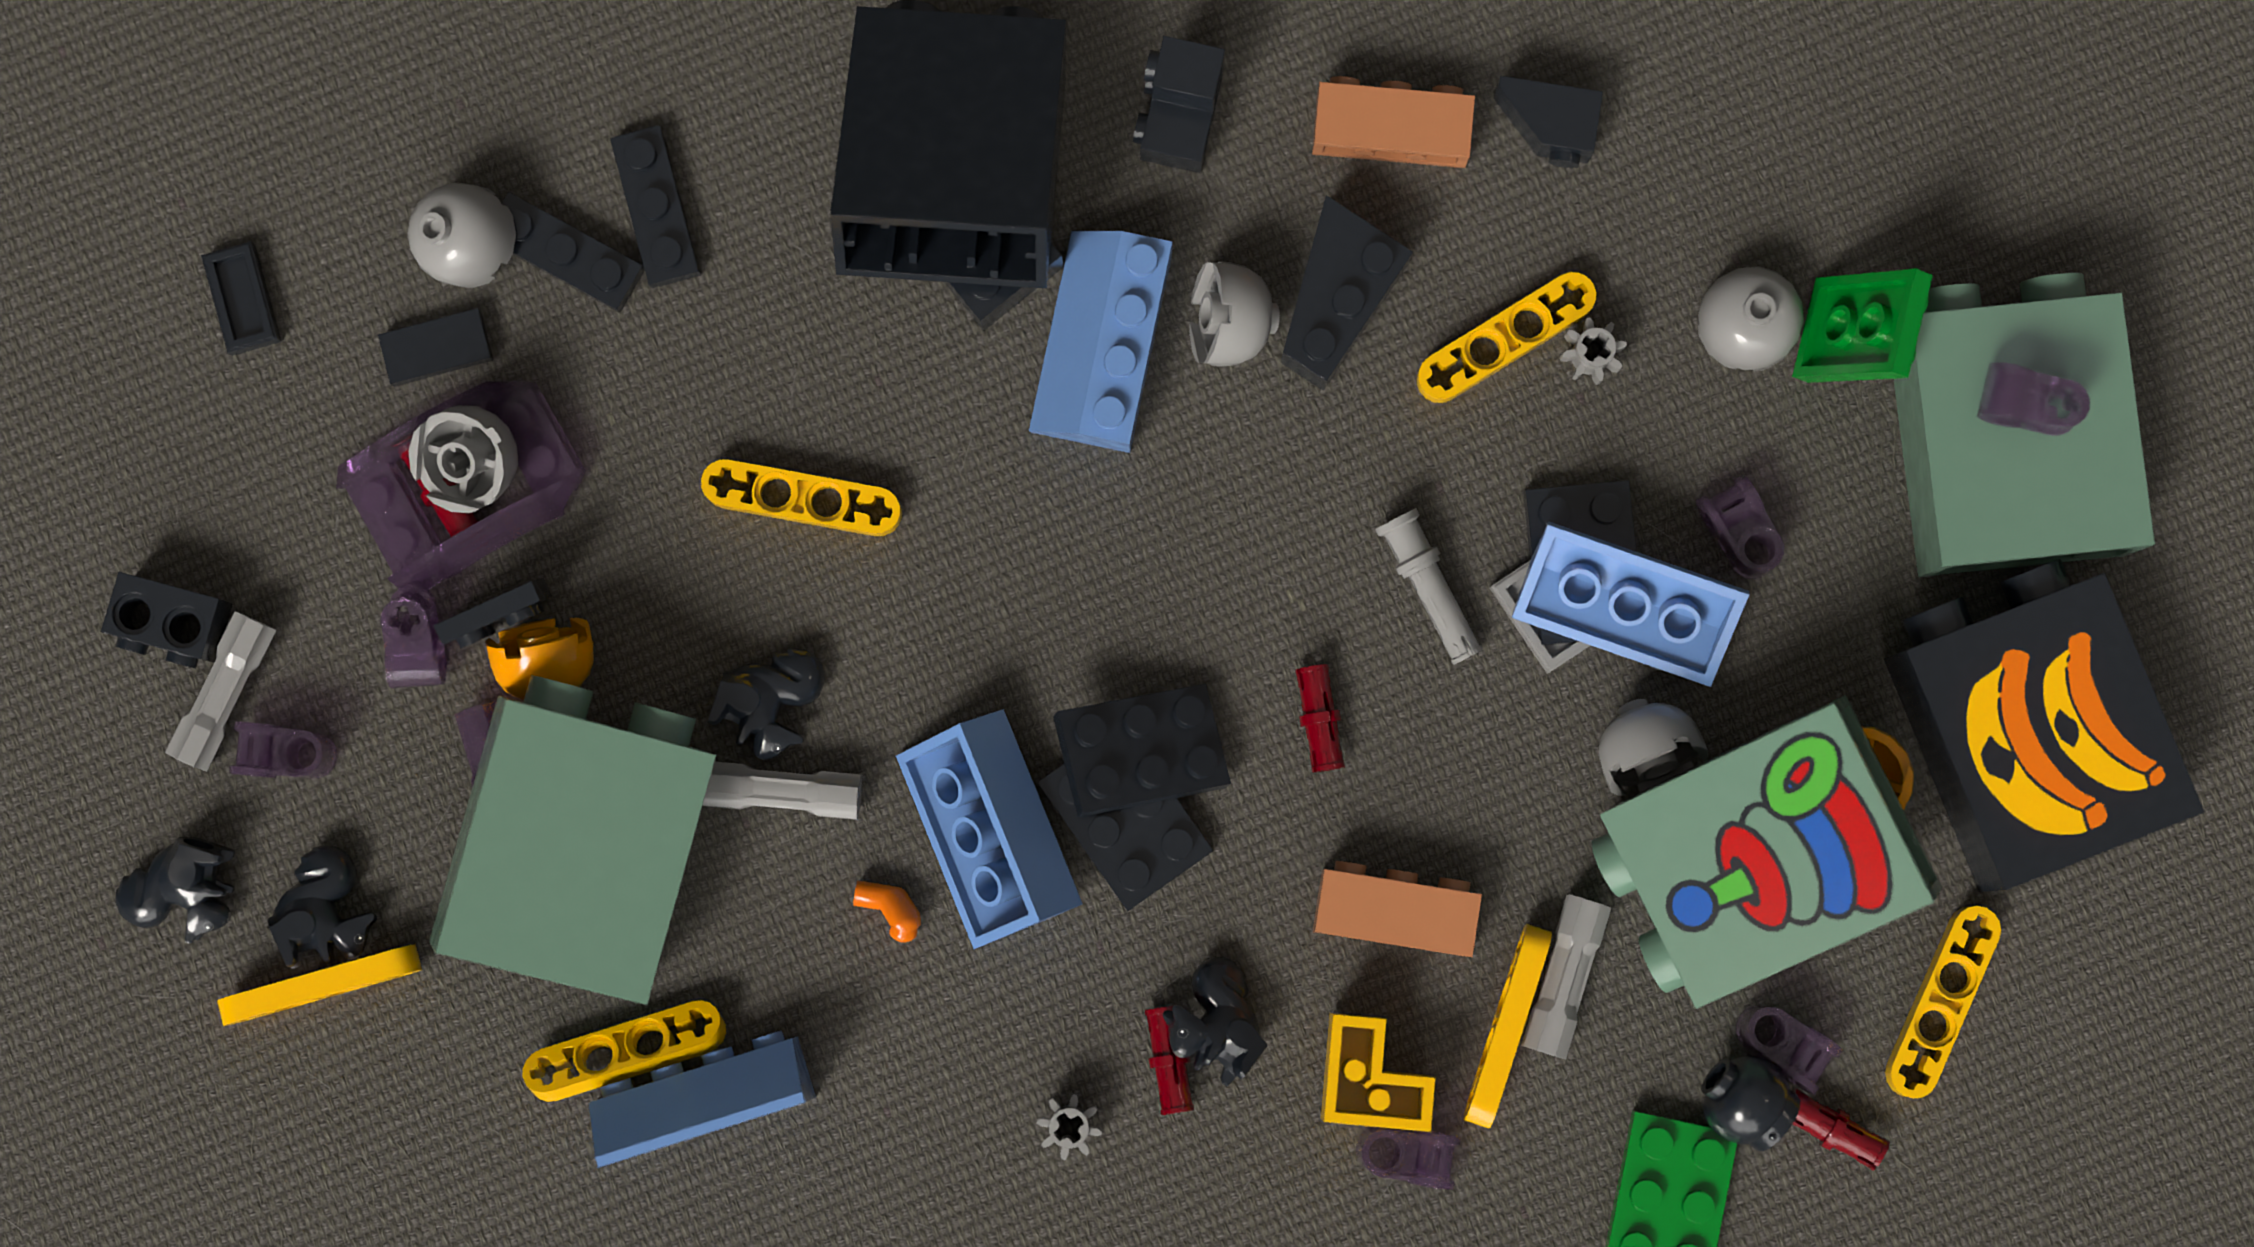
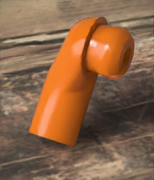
[853,880,921,943]

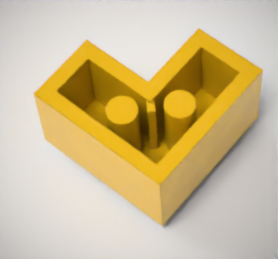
[1321,1013,1435,1132]

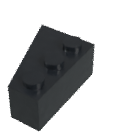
[1281,195,1413,391]

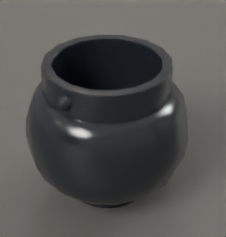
[1701,1055,1801,1152]

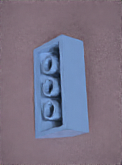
[1029,231,1173,453]
[896,709,1082,949]
[589,1030,816,1168]

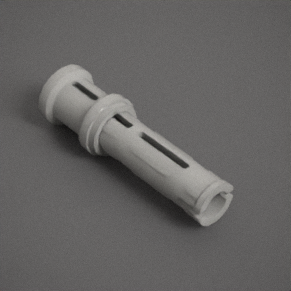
[1375,508,1483,665]

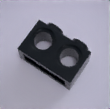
[101,572,233,669]

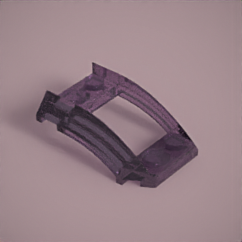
[336,381,586,600]

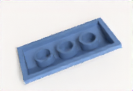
[1512,521,1749,687]

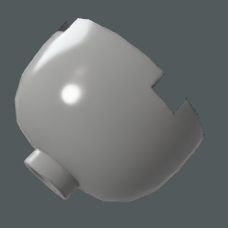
[407,183,516,288]
[1189,261,1280,366]
[1697,266,1804,371]
[408,405,518,513]
[1599,699,1708,796]

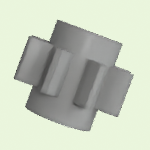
[1560,317,1627,385]
[1037,1093,1102,1160]

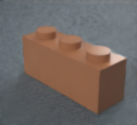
[1312,76,1475,168]
[1313,861,1482,957]

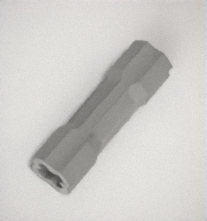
[165,611,277,772]
[702,761,862,820]
[1521,894,1611,1060]

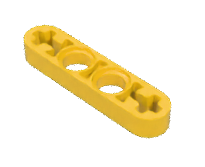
[1417,272,1596,403]
[701,460,902,536]
[1885,906,2001,1098]
[1463,924,1552,1128]
[217,944,422,1026]
[523,1000,726,1102]

